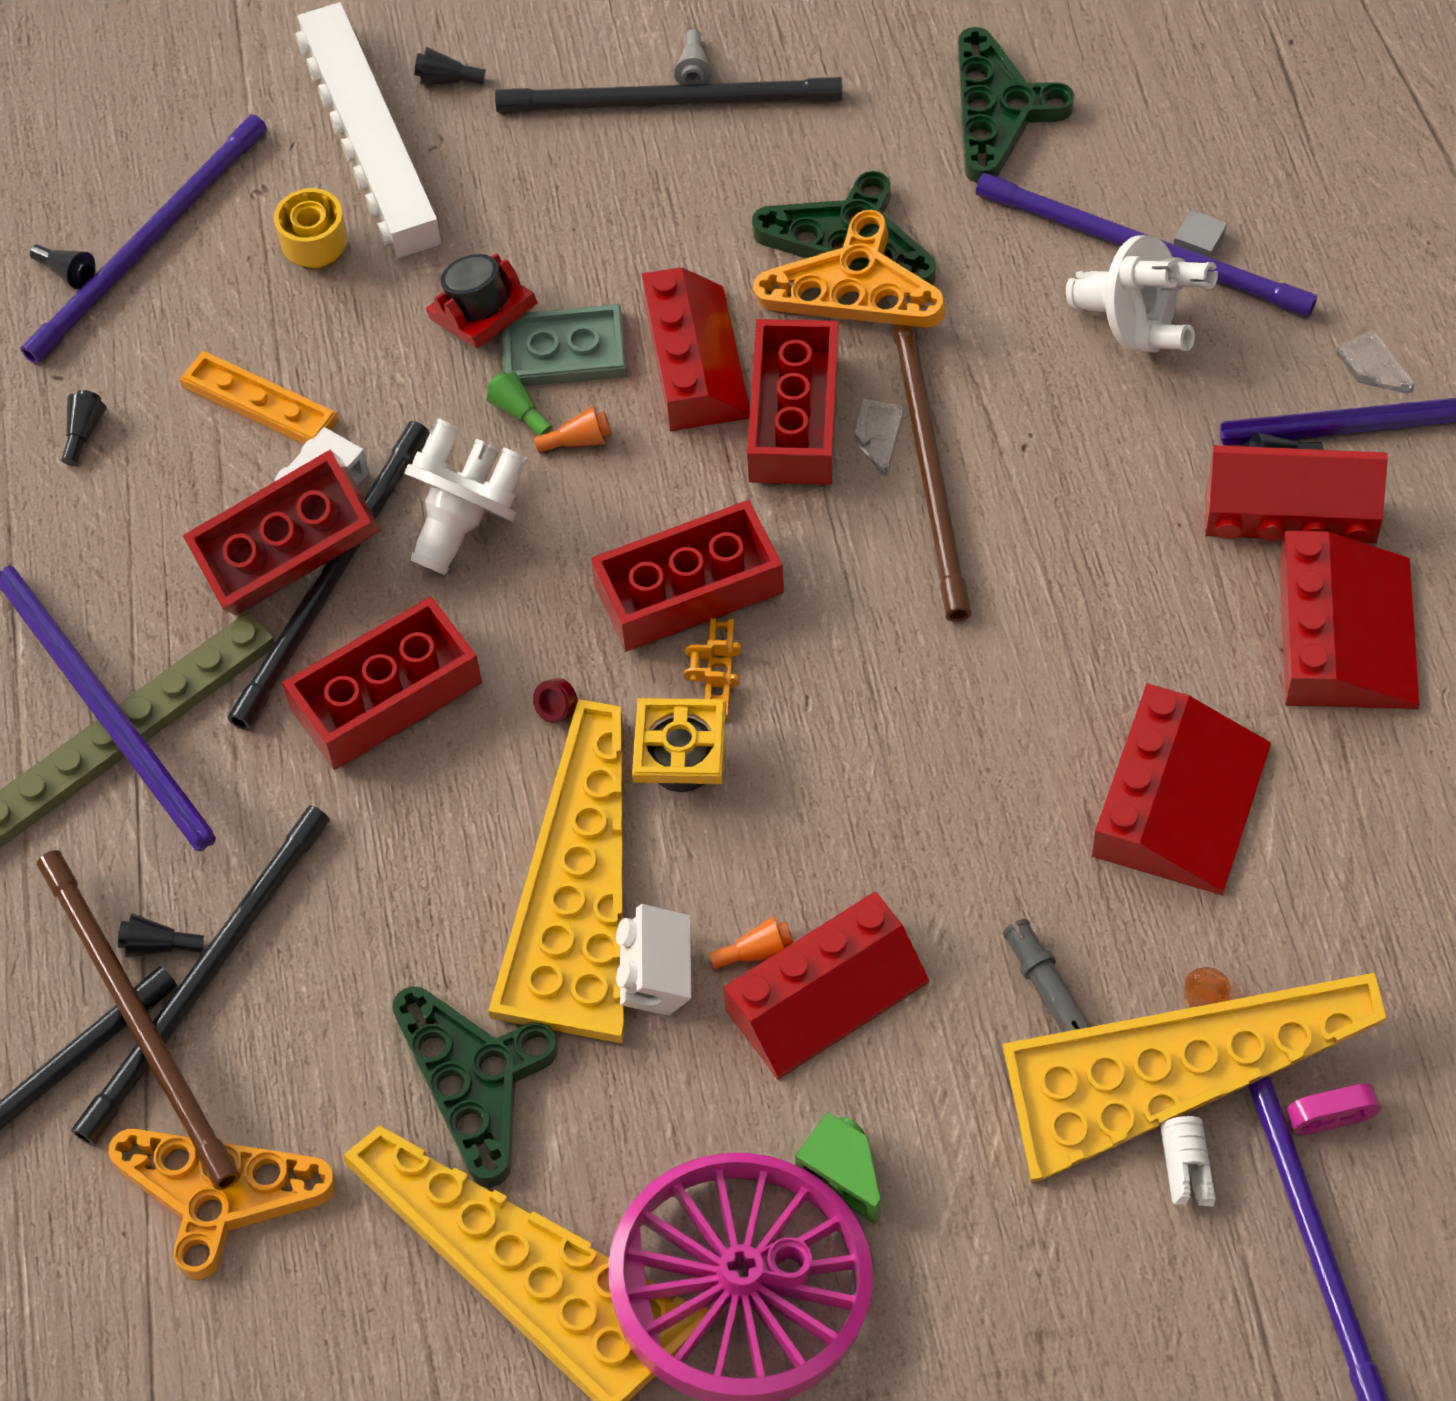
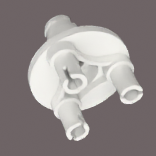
[1066,235,1218,352]
[404,418,528,575]

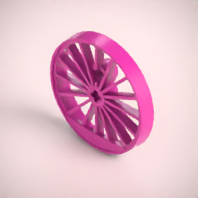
[609,1153,873,1401]

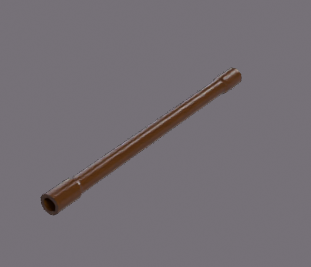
[891,305,971,622]
[37,850,240,1190]

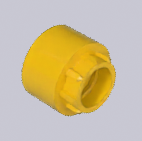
[274,188,348,269]

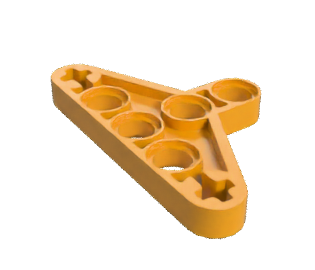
[753,210,947,328]
[108,1129,336,1280]

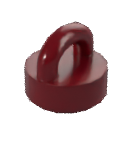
[533,678,578,723]

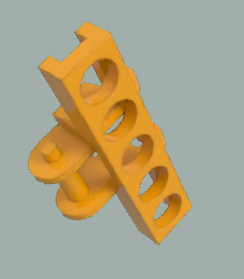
[683,618,742,722]

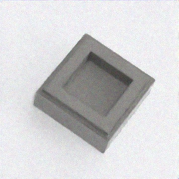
[1174,210,1227,258]

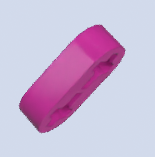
[1287,1083,1381,1135]

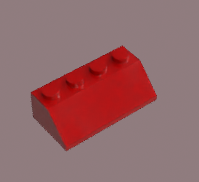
[642,267,750,431]
[1205,445,1388,544]
[723,891,929,1080]

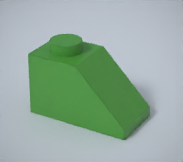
[795,1112,880,1224]

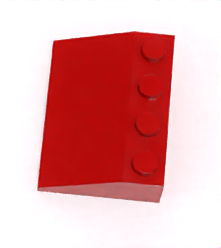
[1279,531,1420,709]
[1092,683,1271,896]

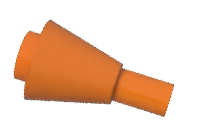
[534,405,612,453]
[709,915,794,970]

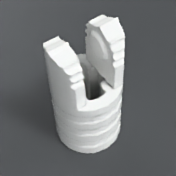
[1160,1116,1215,1207]

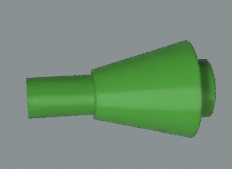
[486,372,552,436]

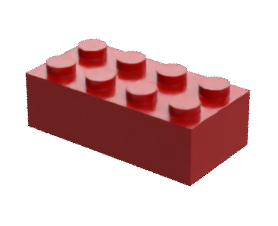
[747,319,839,485]
[182,449,382,616]
[590,500,784,652]
[282,596,482,770]

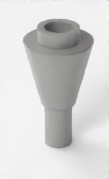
[674,29,712,85]

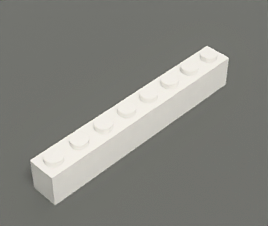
[295,2,442,259]

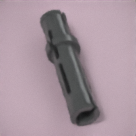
[1002,919,1091,1032]

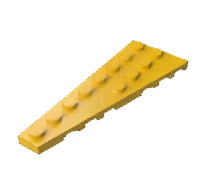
[488,699,624,1044]
[1003,973,1386,1183]
[344,1125,709,1401]

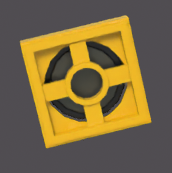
[632,698,726,792]

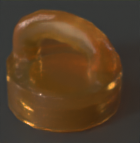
[1183,967,1231,1008]

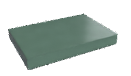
[501,304,627,386]

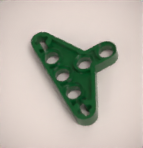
[958,27,1074,183]
[752,171,936,285]
[392,986,558,1187]

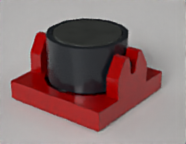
[425,253,538,349]

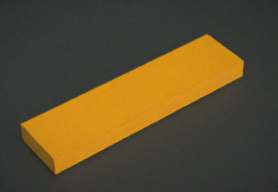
[180,350,339,444]

